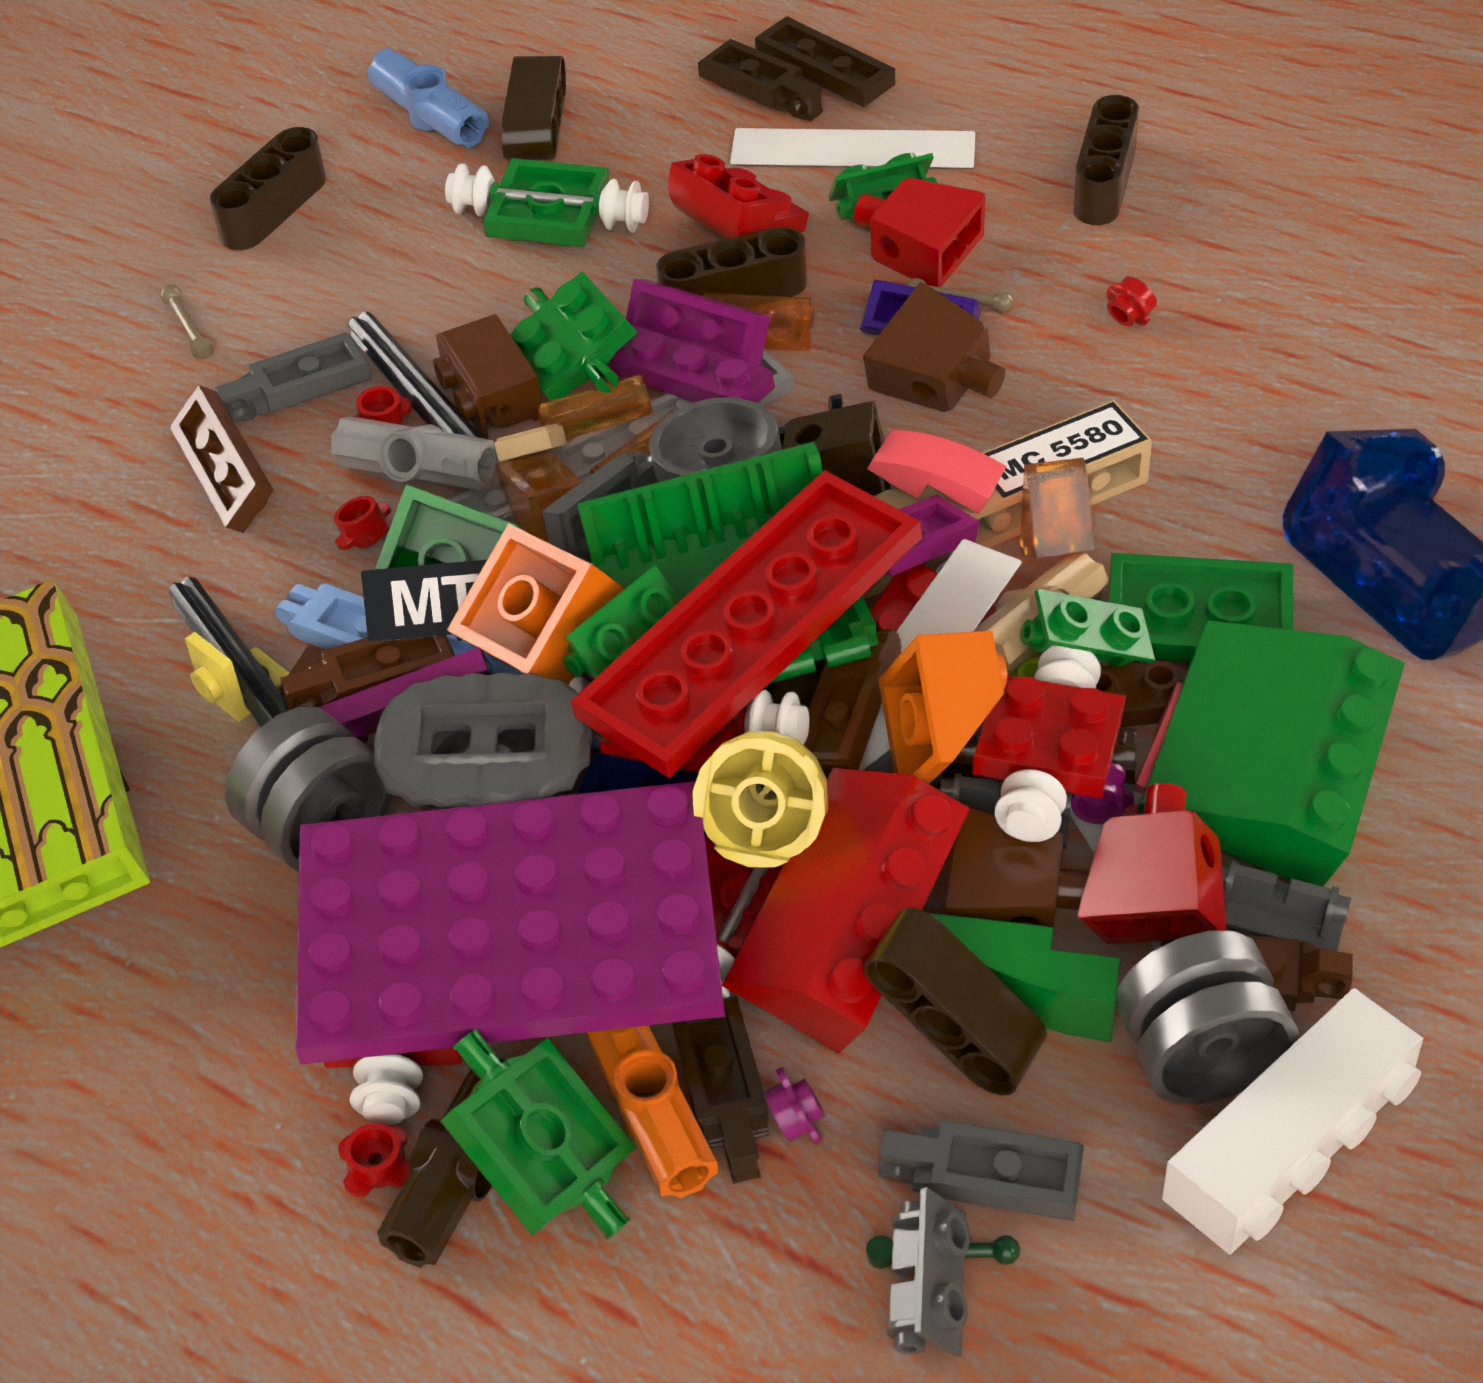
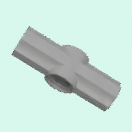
[331,416,500,490]

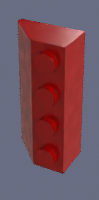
[721,768,970,1053]

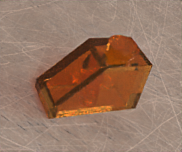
[495,449,582,543]

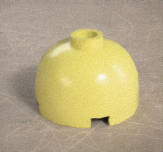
[692,731,828,867]

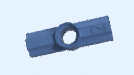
[367,47,489,149]

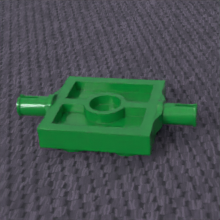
[510,271,637,405]
[441,1028,637,1239]

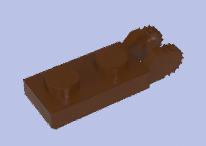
[803,629,902,778]

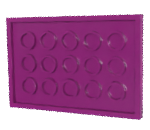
[295,781,725,1065]

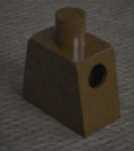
[782,401,894,496]

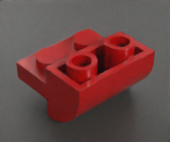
[668,154,809,239]

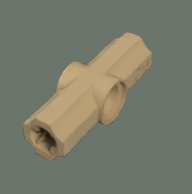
[973,552,1109,675]

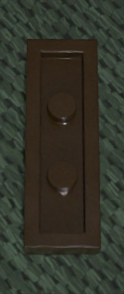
[755,16,895,107]

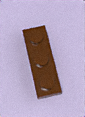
[170,385,274,533]

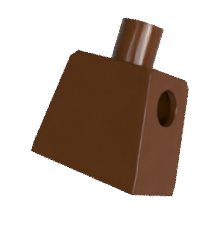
[863,282,1005,412]
[945,808,1090,935]

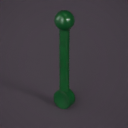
[866,1235,1021,1269]

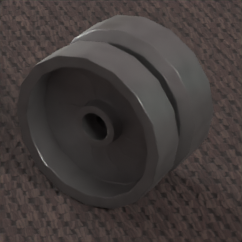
[649,397,782,482]
[225,707,392,872]
[1115,931,1299,1104]

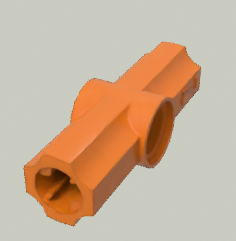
[584,1025,718,1199]

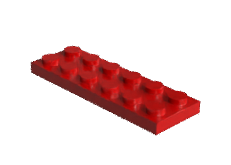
[570,470,922,778]

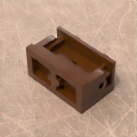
[433,314,544,439]

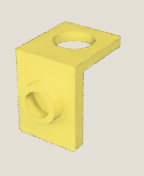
[185,632,290,722]

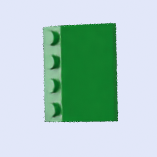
[1136,620,1405,887]

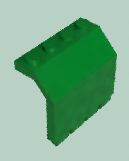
[577,442,879,684]

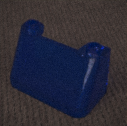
[1283,429,1483,661]

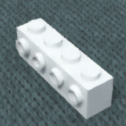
[1162,988,1423,1255]

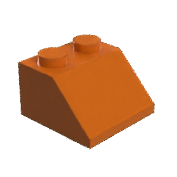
[447,524,625,685]
[878,631,1007,784]

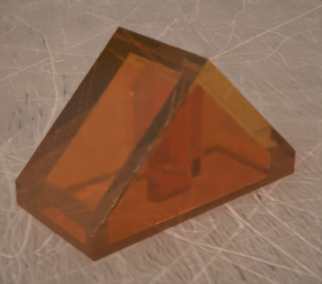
[1020,457,1096,558]

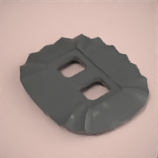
[374,672,593,809]

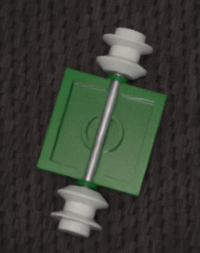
[445,158,649,247]

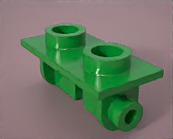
[828,153,937,223]
[563,565,680,678]
[1020,589,1155,667]

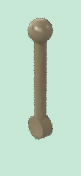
[905,278,1013,313]
[161,284,213,359]

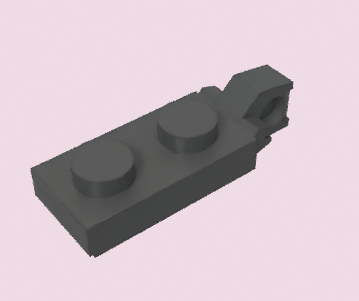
[215,332,372,423]
[542,451,658,552]
[878,1120,1084,1221]

